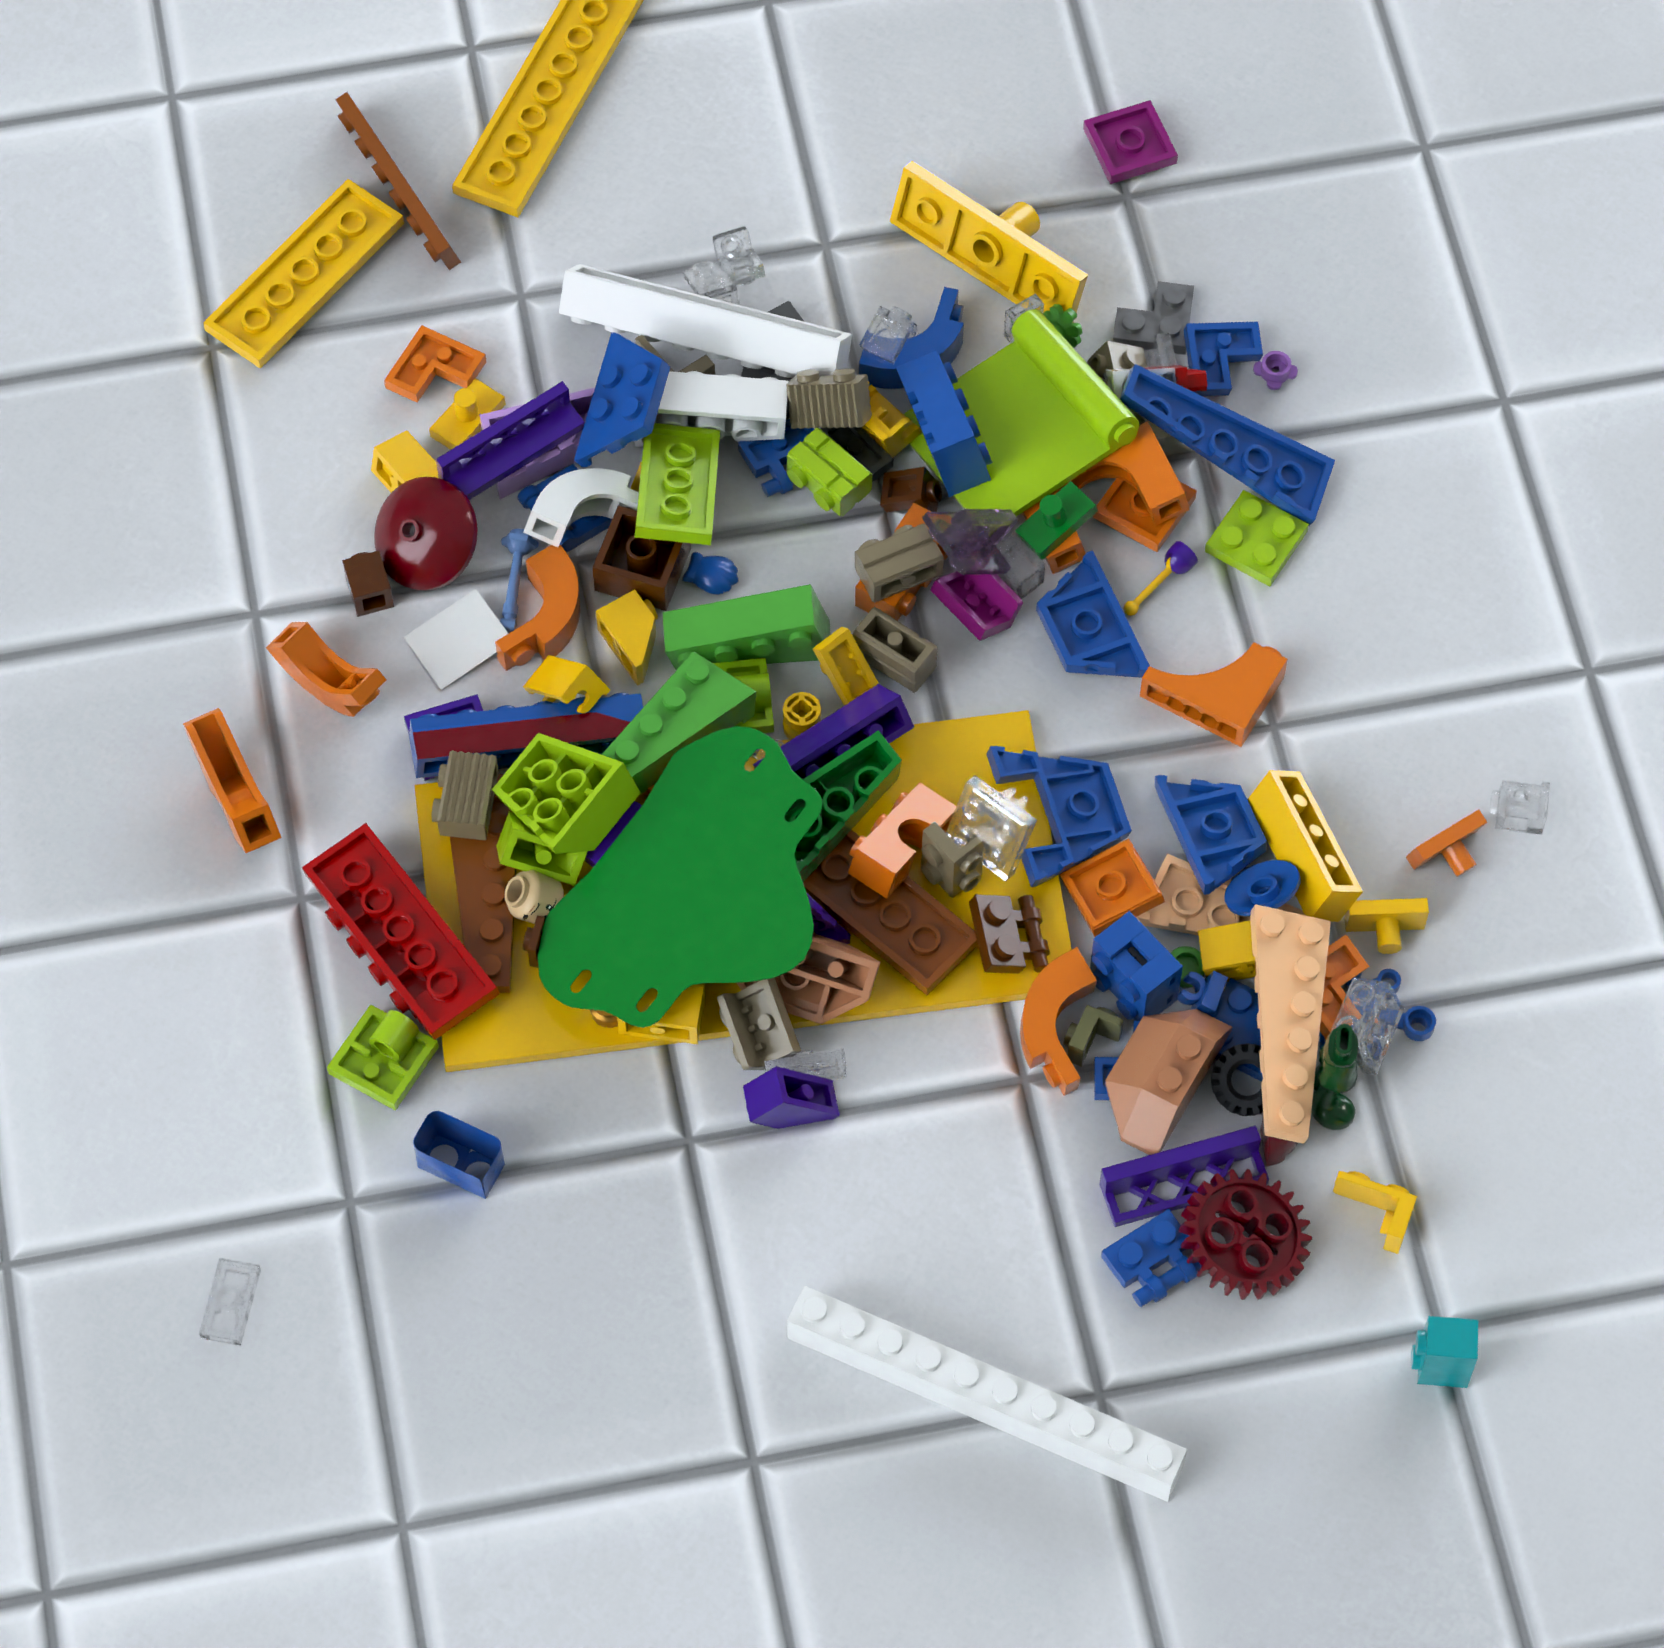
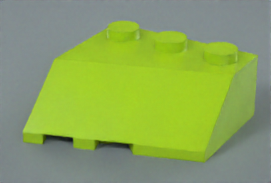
[492,733,640,854]

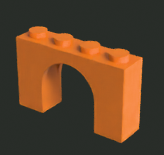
[1022,421,1190,574]

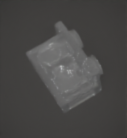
[1330,978,1405,1075]

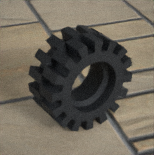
[1211,1043,1263,1116]

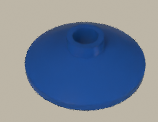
[1224,860,1301,916]

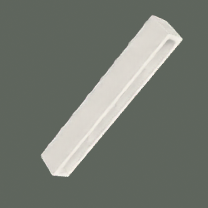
[559,264,853,378]

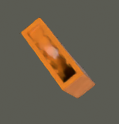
[1140,642,1288,747]

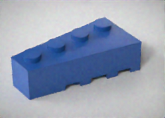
[896,350,993,497]

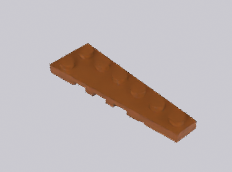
[450,774,516,993]

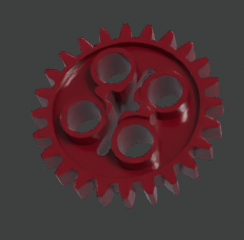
[1179,1169,1312,1300]

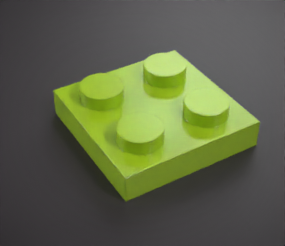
[1205,490,1309,587]

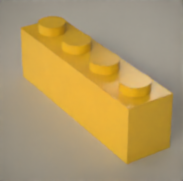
[1247,770,1363,922]

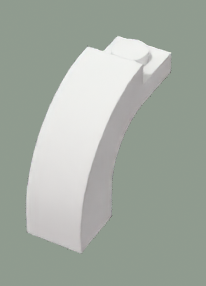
[523,468,639,548]

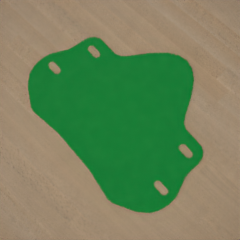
[538,726,823,1028]

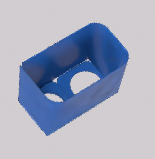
[413,1111,505,1199]

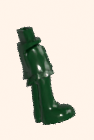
[1311,1024,1359,1130]

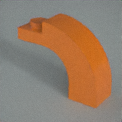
[495,545,580,671]
[266,622,386,717]
[1020,947,1097,1096]

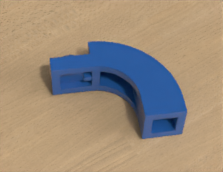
[859,286,964,389]

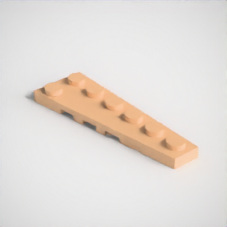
[1250,904,1331,1144]

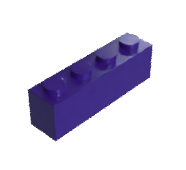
[753,684,914,779]

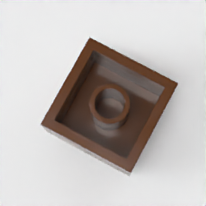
[593,506,691,611]

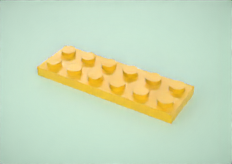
[203,179,404,369]

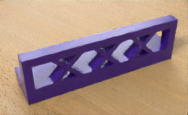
[436,381,585,500]
[1099,1125,1269,1227]

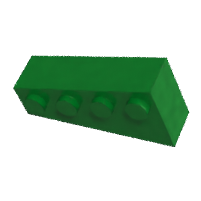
[785,730,902,882]

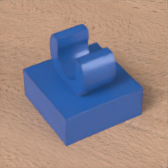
[1177,971,1228,1016]

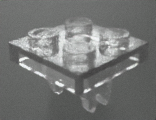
[946,775,1037,881]

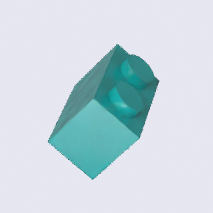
[1411,1316,1479,1388]

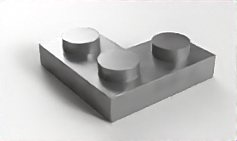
[1113,281,1194,355]

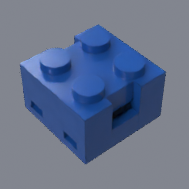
[1090,911,1183,1021]

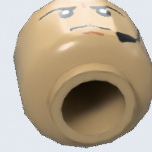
[505,870,564,924]

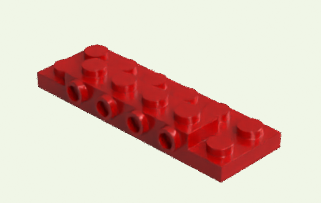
[302,823,500,1040]

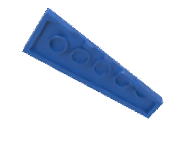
[1120,364,1335,526]

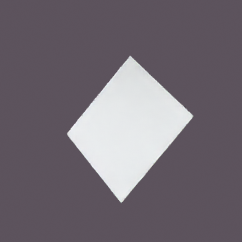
[404,588,509,690]

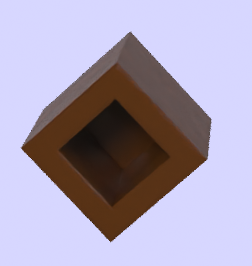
[342,550,394,617]

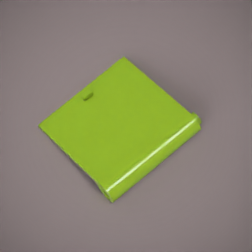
[904,309,1139,536]

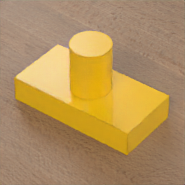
[429,378,506,450]
[812,627,879,706]
[1344,898,1429,954]

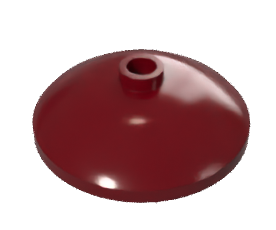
[374,477,478,591]

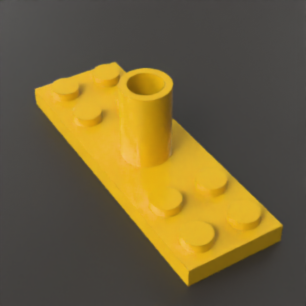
[890,161,1088,322]

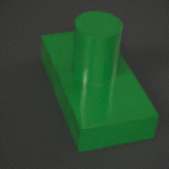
[1015,481,1098,560]

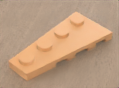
[1136,853,1305,935]

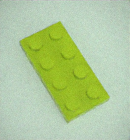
[635,423,720,546]

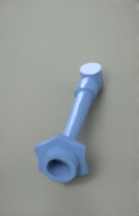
[500,529,539,633]

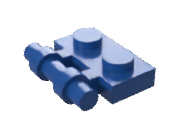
[738,418,814,497]
[1101,1209,1202,1307]

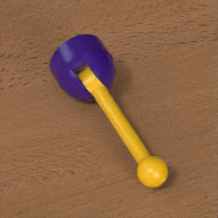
[1123,541,1198,616]

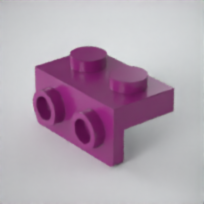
[930,553,1023,641]

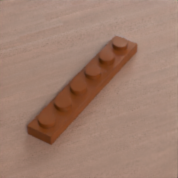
[335,92,461,270]

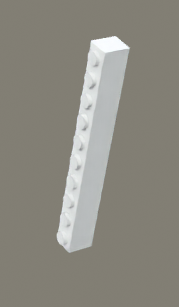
[787,1285,1187,1502]

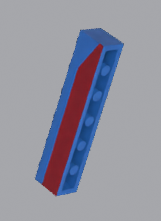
[409,693,643,778]

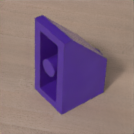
[743,1066,840,1129]

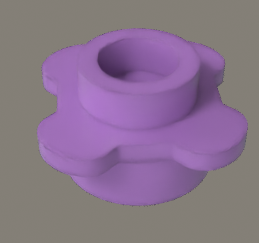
[1253,351,1298,390]

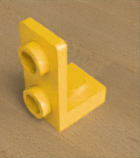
[1333,1171,1417,1254]

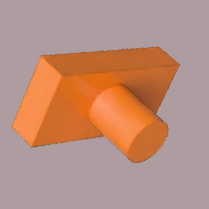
[1406,809,1487,877]

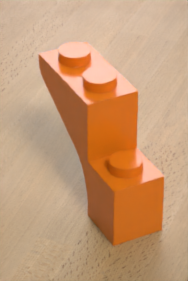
[183,708,282,853]

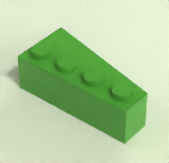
[663,584,831,670]
[602,651,756,794]

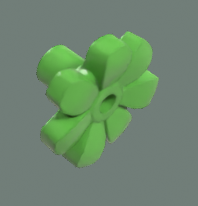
[1043,304,1083,348]

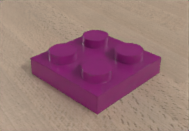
[1083,100,1178,184]

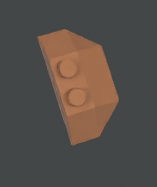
[737,933,881,1024]
[1105,1009,1232,1155]

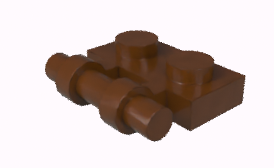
[969,894,1050,974]

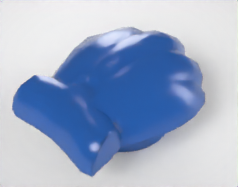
[682,552,739,595]

